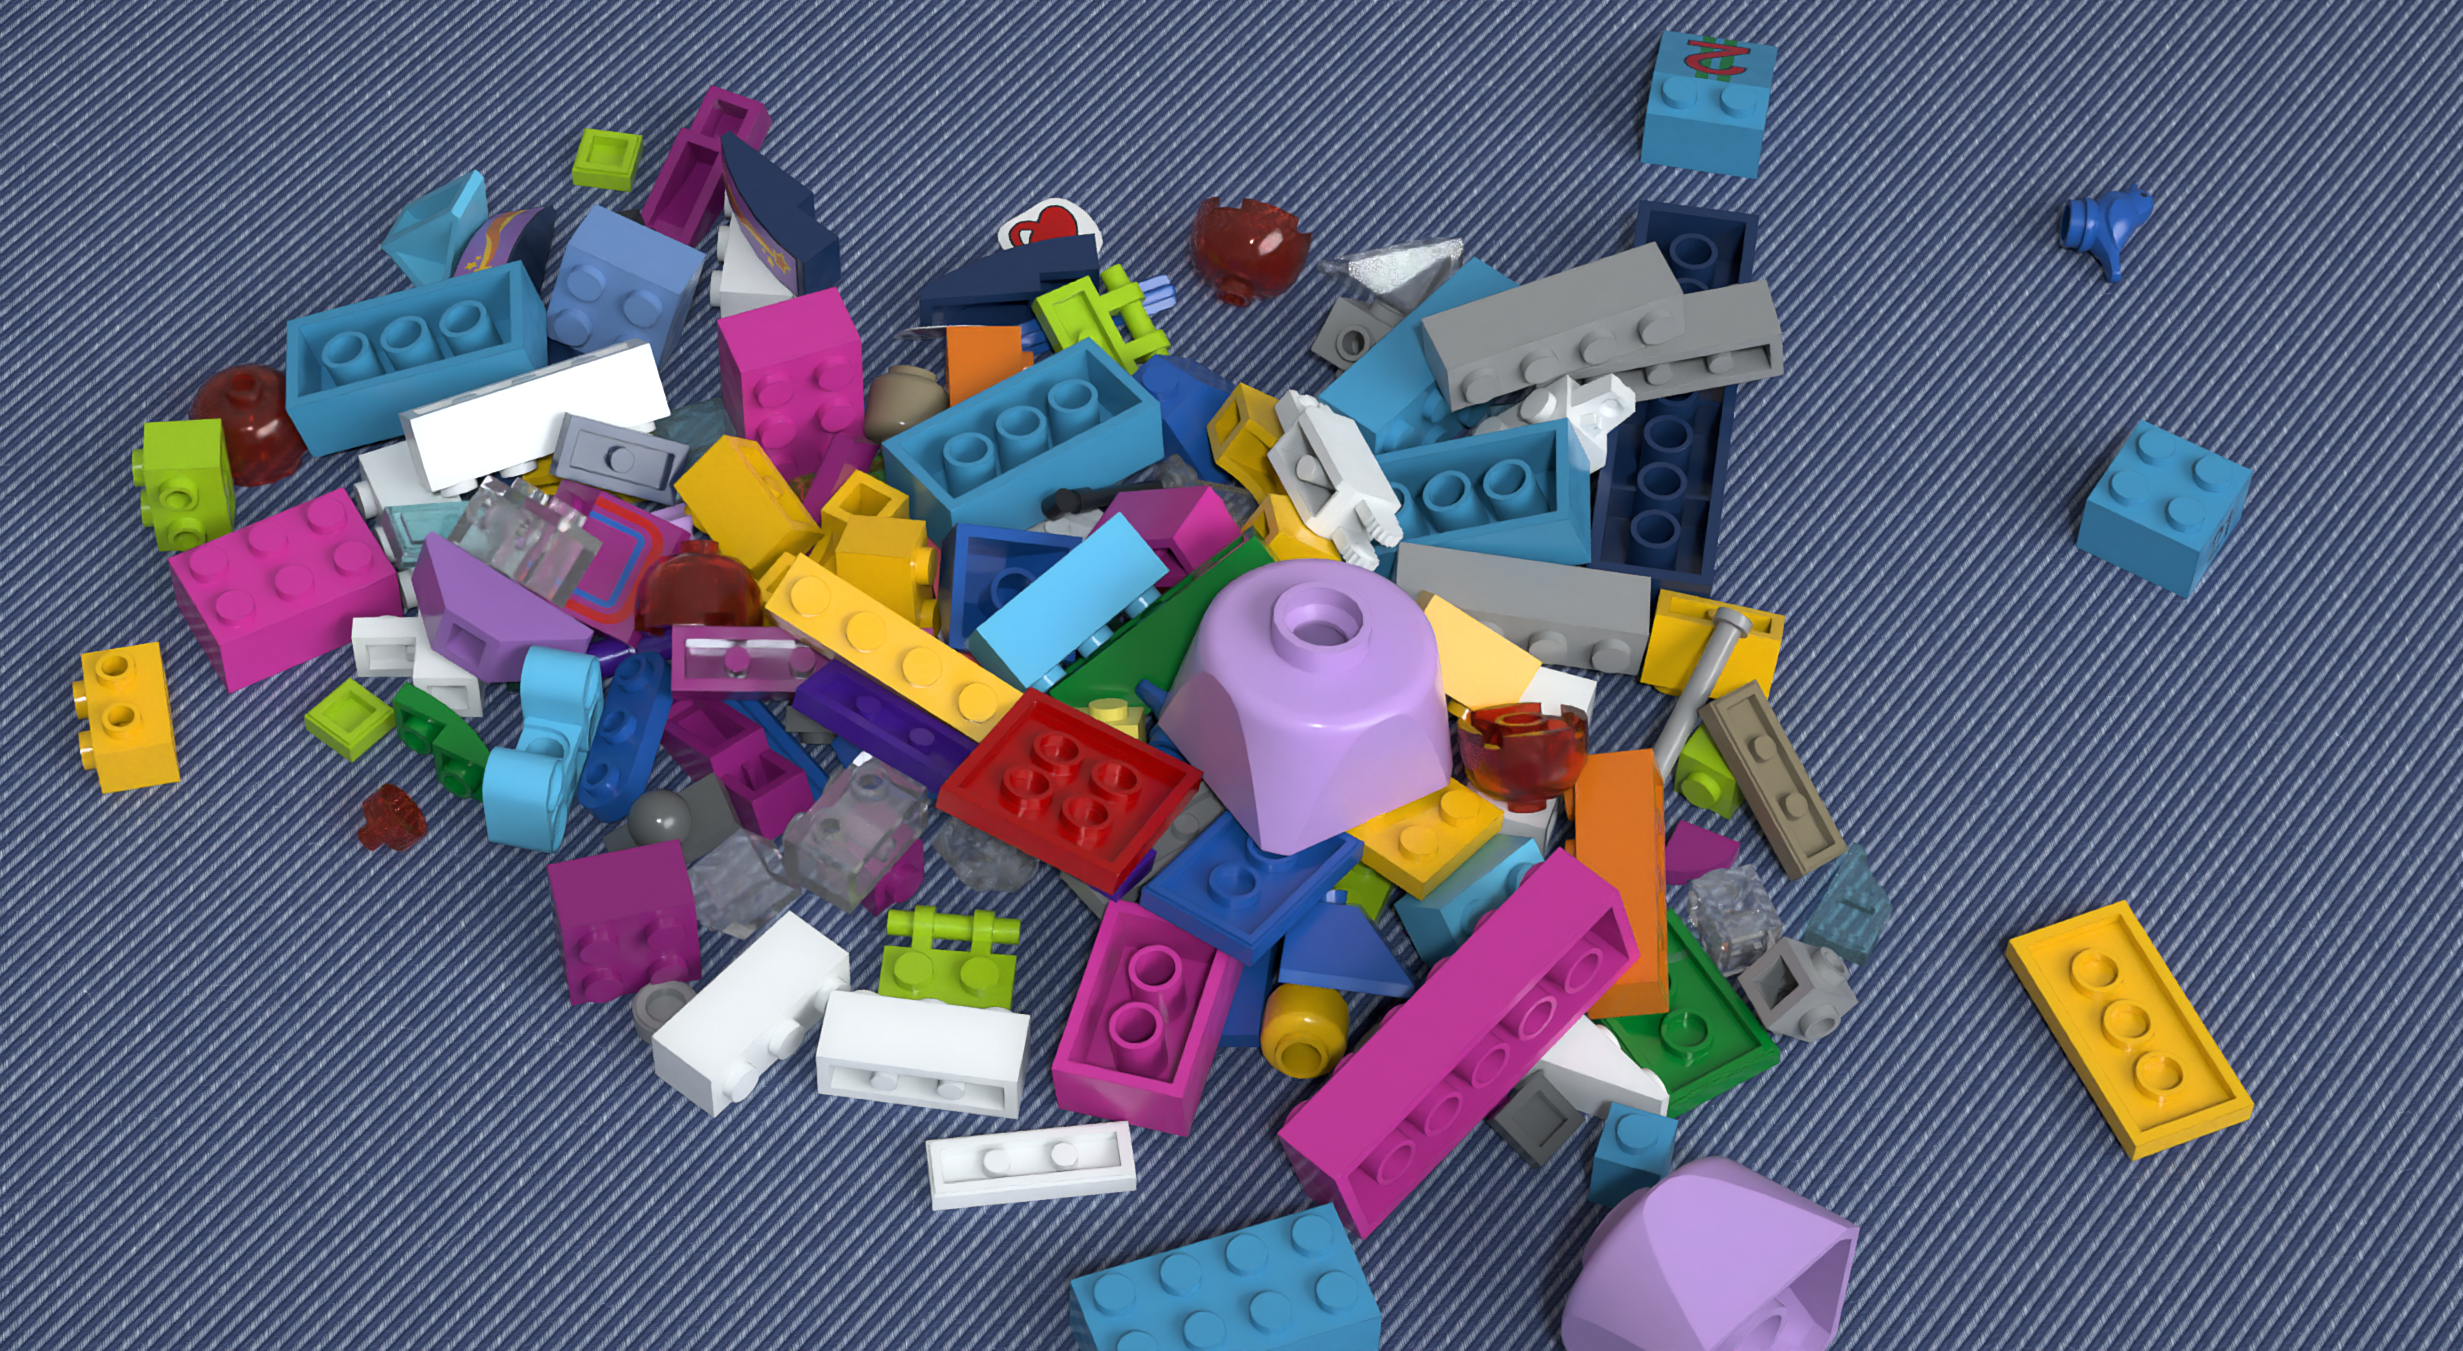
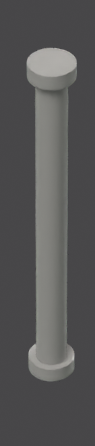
[1653,607,1753,784]

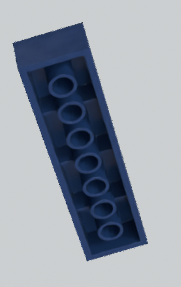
[1586,199,1760,626]

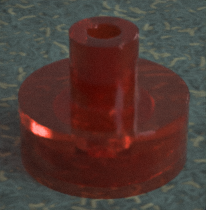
[357,783,427,852]

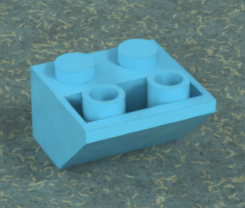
[1394,834,1545,969]

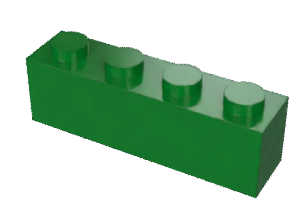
[1049,525,1281,715]

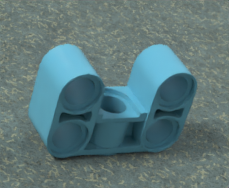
[482,644,604,854]

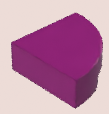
[1665,819,1741,885]

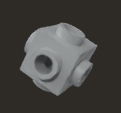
[1311,296,1407,378]
[1737,936,1859,1043]

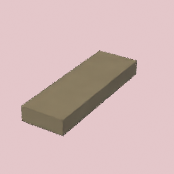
[1698,679,1849,882]

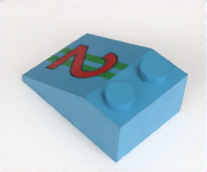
[1640,30,1778,179]

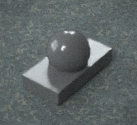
[602,772,744,865]

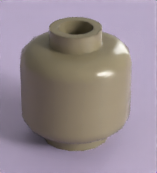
[863,365,949,456]

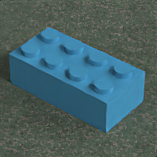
[1318,256,1521,455]
[286,260,548,458]
[881,337,1164,550]
[1340,417,1591,580]
[1070,1202,1382,1351]

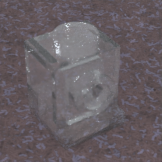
[1686,864,1783,977]

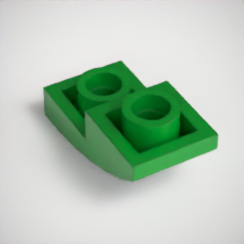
[392,682,490,803]

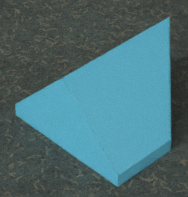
[380,169,489,287]

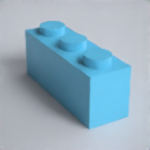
[963,512,1170,694]

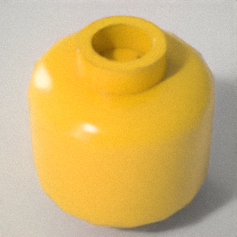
[1260,983,1350,1079]

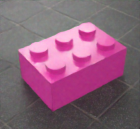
[717,287,865,485]
[168,487,404,694]
[1051,900,1244,1137]

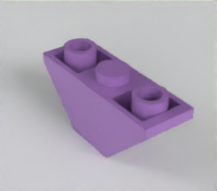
[411,531,594,683]

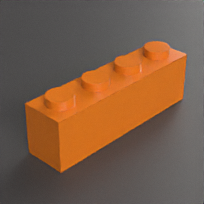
[1564,748,1669,1020]

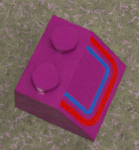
[513,479,692,648]

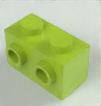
[132,419,236,552]

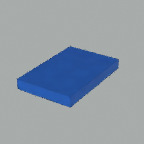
[1140,809,1365,967]

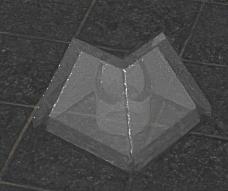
[1317,237,1464,316]

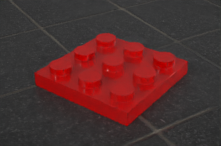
[935,687,1204,895]

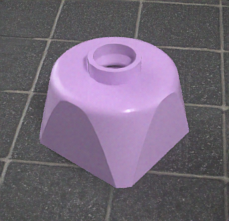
[1158,558,1453,856]
[1561,1155,1860,1351]

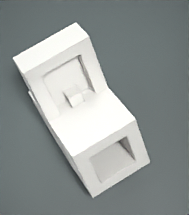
[351,609,485,717]

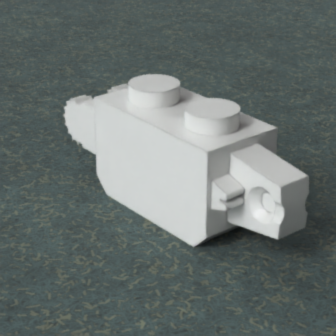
[1472,373,1635,474]
[1267,389,1404,571]

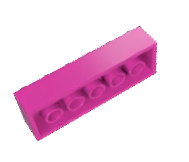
[1277,846,1641,1241]

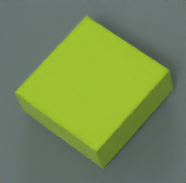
[572,128,644,192]
[304,677,396,763]

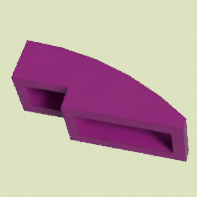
[641,85,773,248]
[660,700,818,844]

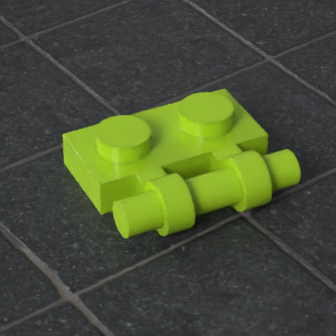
[1031,264,1172,376]
[878,905,1021,1011]

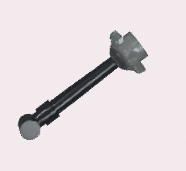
[1041,453,1199,521]

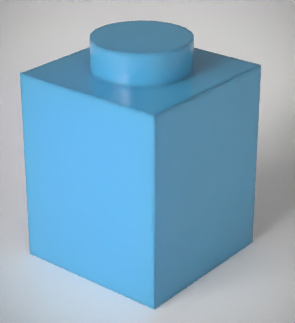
[1588,1102,1678,1208]

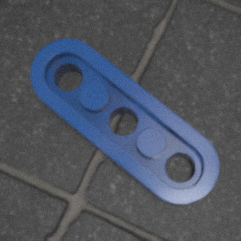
[577,651,673,823]

